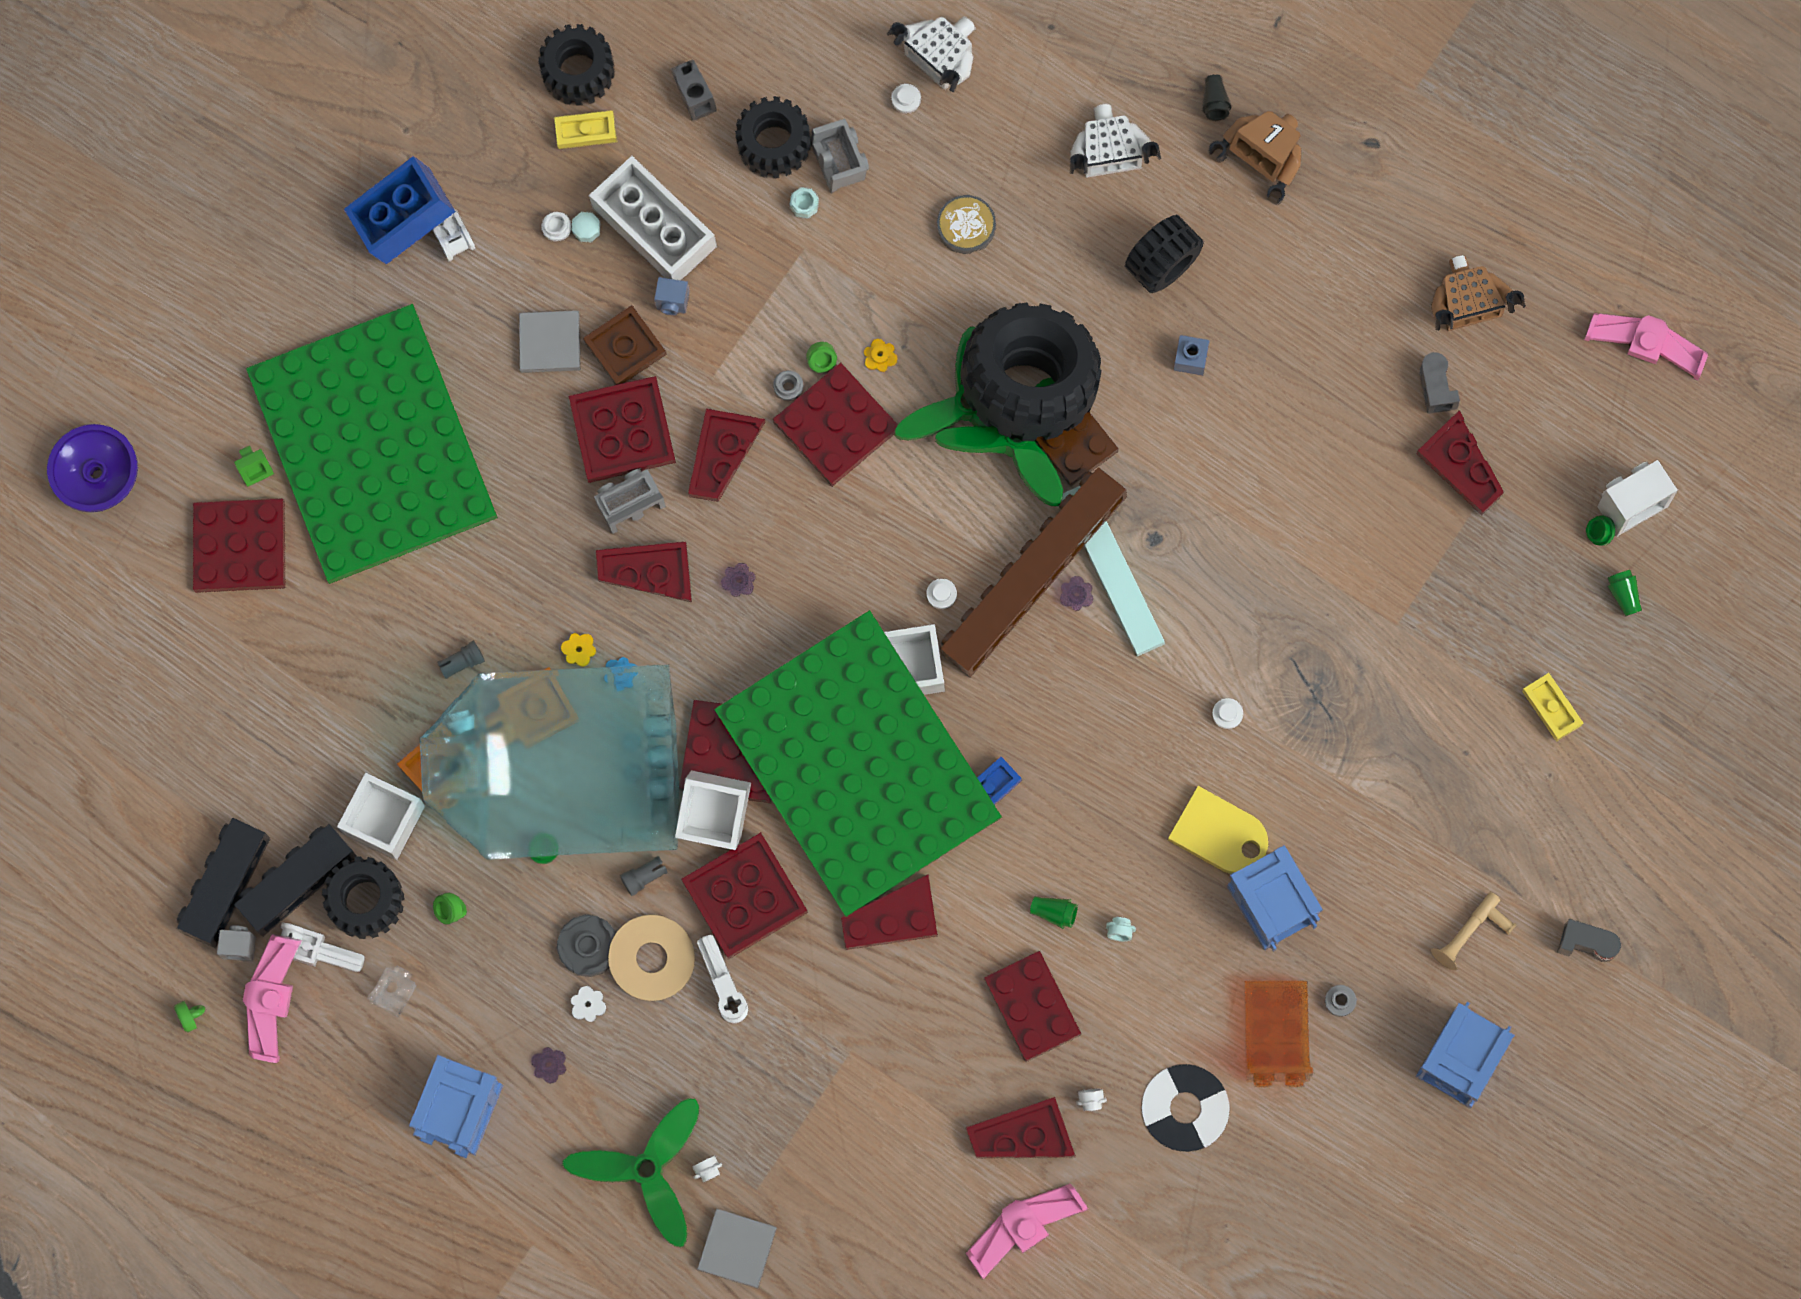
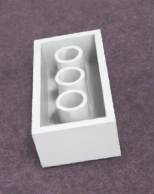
[589,156,717,280]

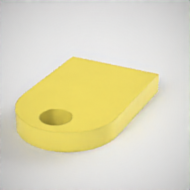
[1168,786,1268,874]

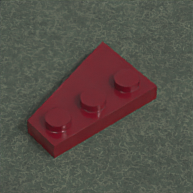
[688,409,765,502]
[1416,410,1504,516]
[596,541,692,603]
[841,874,938,950]
[966,1097,1076,1159]

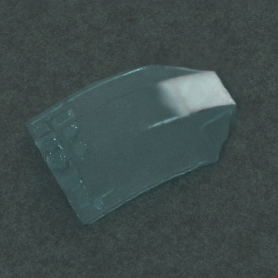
[420,665,679,860]

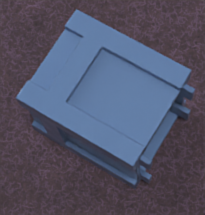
[1227,845,1323,952]
[1416,1002,1514,1108]
[409,1055,503,1158]

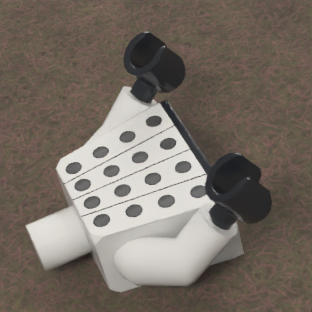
[887,16,975,92]
[1070,104,1161,178]

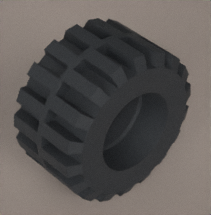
[538,24,615,106]
[735,96,811,178]
[1125,215,1204,293]
[322,856,404,939]

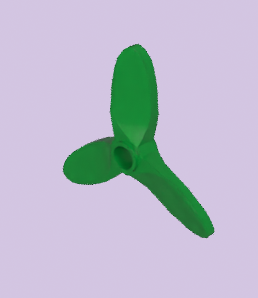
[894,326,1036,443]
[935,378,1063,506]
[562,1099,699,1248]

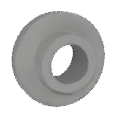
[773,370,803,400]
[1325,985,1357,1017]

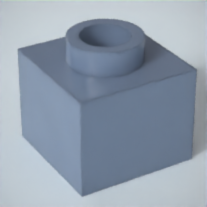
[654,277,690,315]
[1174,335,1209,376]

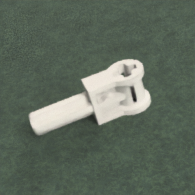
[433,209,476,262]
[280,922,365,972]
[697,935,748,1024]

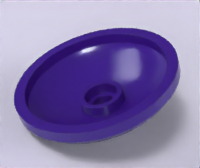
[47,424,138,512]

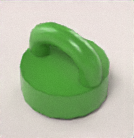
[806,342,837,373]
[433,892,467,925]
[174,1001,206,1033]

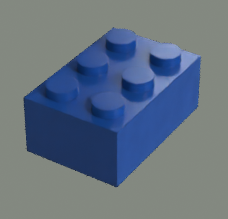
[344,156,456,264]

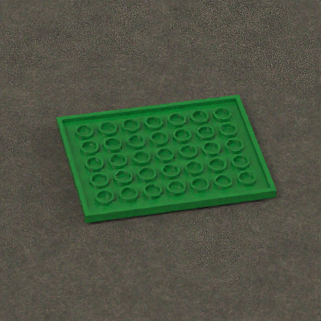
[246,304,498,584]
[714,610,1003,917]

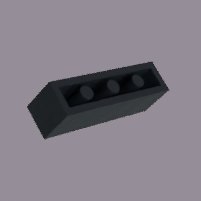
[177,818,271,949]
[234,824,357,937]

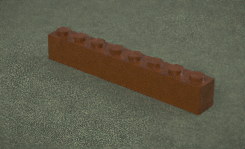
[940,467,1127,678]

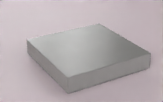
[519,311,581,373]
[697,1209,777,1289]

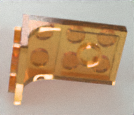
[1244,981,1313,1087]

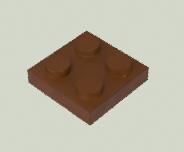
[583,305,667,385]
[1035,412,1119,487]

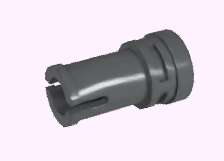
[437,640,485,679]
[619,856,668,896]

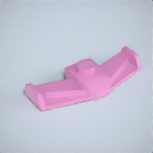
[1584,313,1708,380]
[243,934,302,1063]
[966,1184,1088,1279]

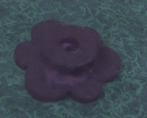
[721,563,756,597]
[1060,576,1094,611]
[531,1047,566,1084]

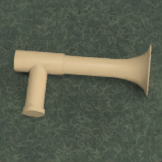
[1431,892,1517,971]

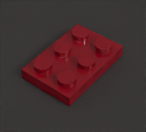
[984,951,1082,1062]

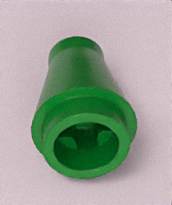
[1607,569,1642,617]
[1030,896,1078,929]

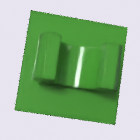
[234,445,274,487]

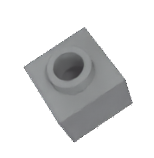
[217,926,256,962]

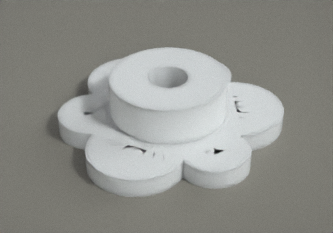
[571,986,606,1022]

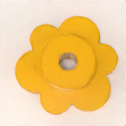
[864,339,898,372]
[561,633,596,667]

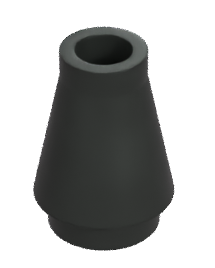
[1202,74,1232,121]

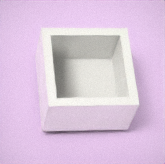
[1597,460,1678,536]
[884,624,945,695]
[675,770,751,850]
[337,773,425,860]

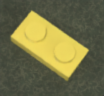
[554,110,617,149]
[1522,673,1583,742]

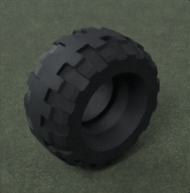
[961,302,1102,441]

